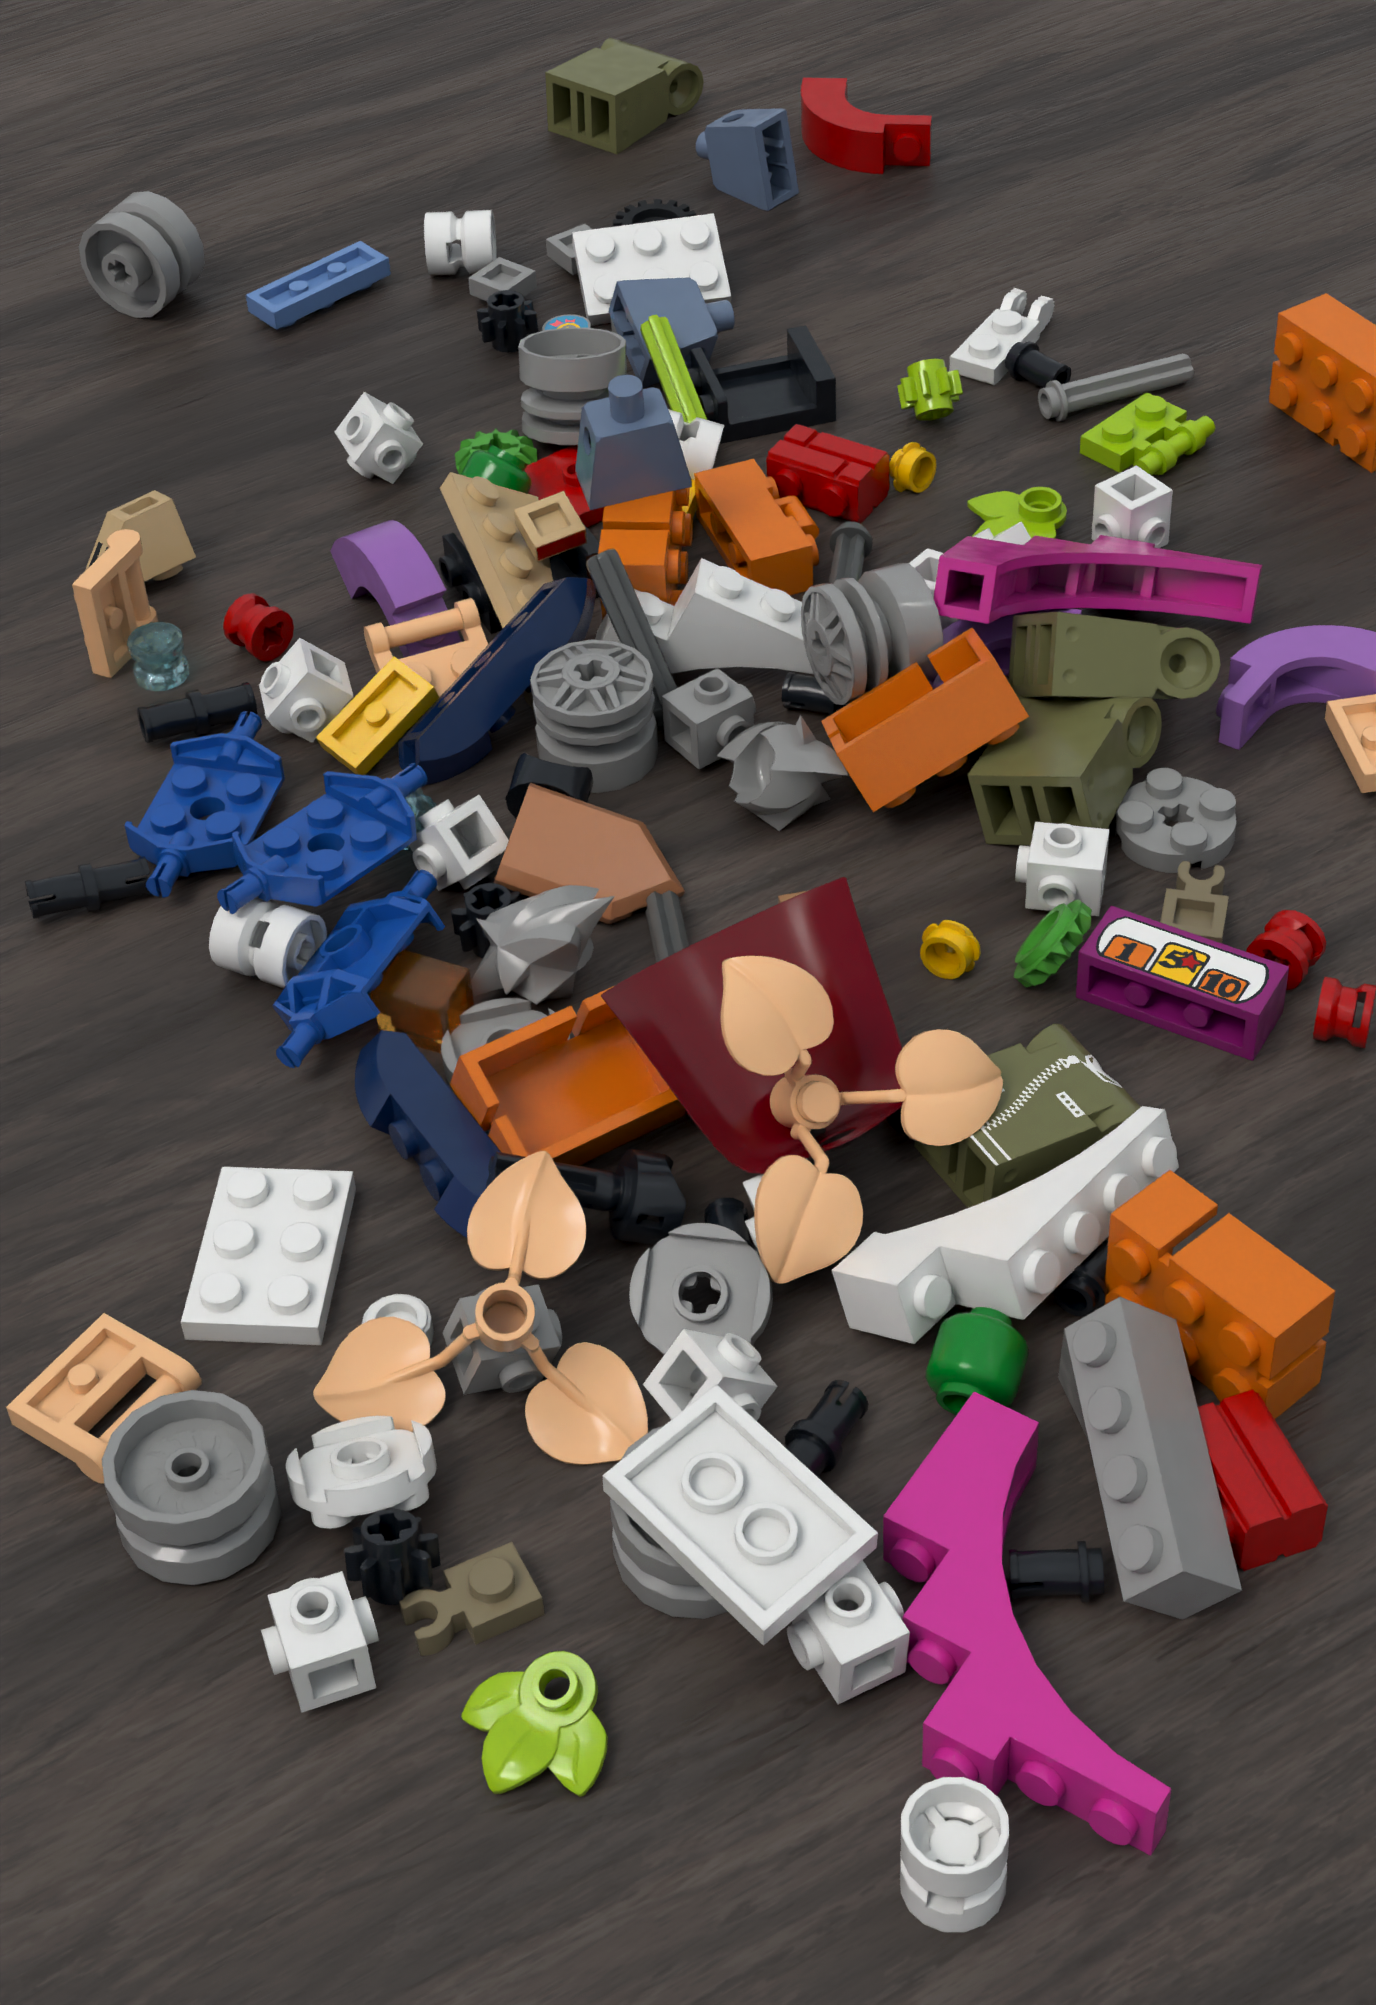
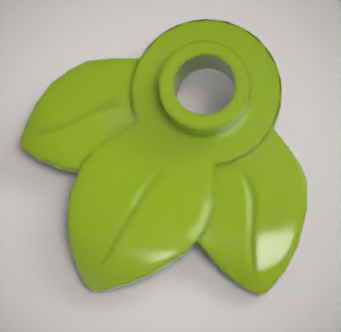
[967,487,1067,539]
[461,1651,608,1797]

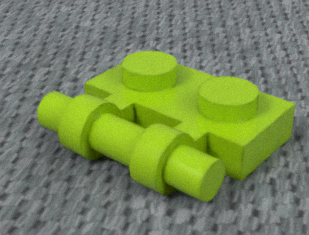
[1080,392,1215,476]

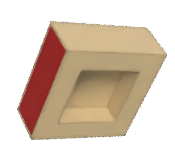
[514,491,587,562]

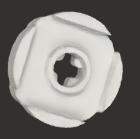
[286,1416,437,1529]

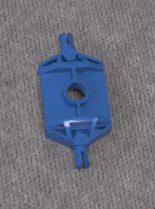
[124,711,285,897]
[217,763,427,914]
[272,870,445,1068]

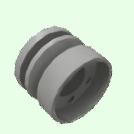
[518,328,627,445]
[801,563,943,705]
[530,639,658,793]

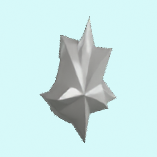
[717,715,848,831]
[463,885,615,1005]

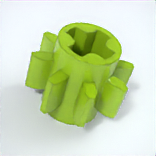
[897,359,963,421]

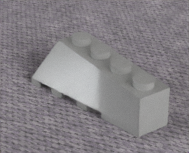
[1058,1297,1242,1620]

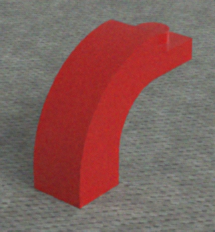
[801,78,932,174]

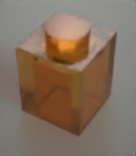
[370,950,474,1054]

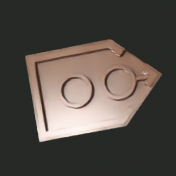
[494,783,685,925]

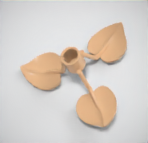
[720,956,1003,1284]
[313,1151,648,1465]

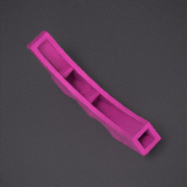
[933,535,1263,624]
[883,1392,1171,1856]

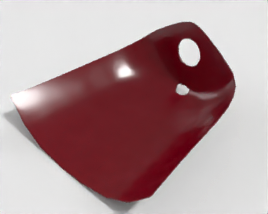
[601,877,903,1174]

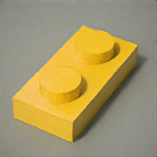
[316,656,439,775]

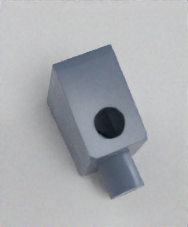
[696,108,799,211]
[608,277,735,388]
[576,375,692,510]

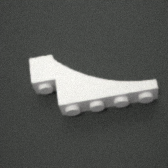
[595,558,813,674]
[832,1106,1179,1344]

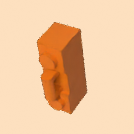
[694,459,819,595]

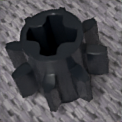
[477,290,539,353]
[451,883,521,958]
[344,1509,441,1605]

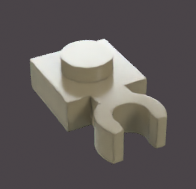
[1160,861,1229,943]
[399,1542,545,1656]

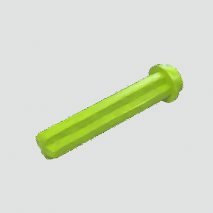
[640,314,707,423]

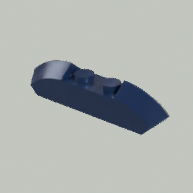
[399,577,596,785]
[355,1030,502,1238]

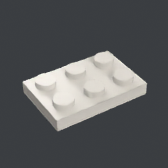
[572,213,731,326]
[181,1167,356,1345]
[602,1384,878,1646]

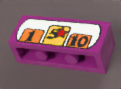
[1076,906,1289,1061]

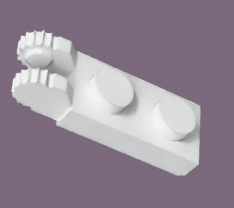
[949,288,1055,385]

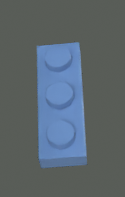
[246,241,391,330]

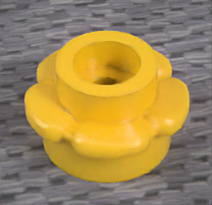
[889,442,936,493]
[920,920,981,979]

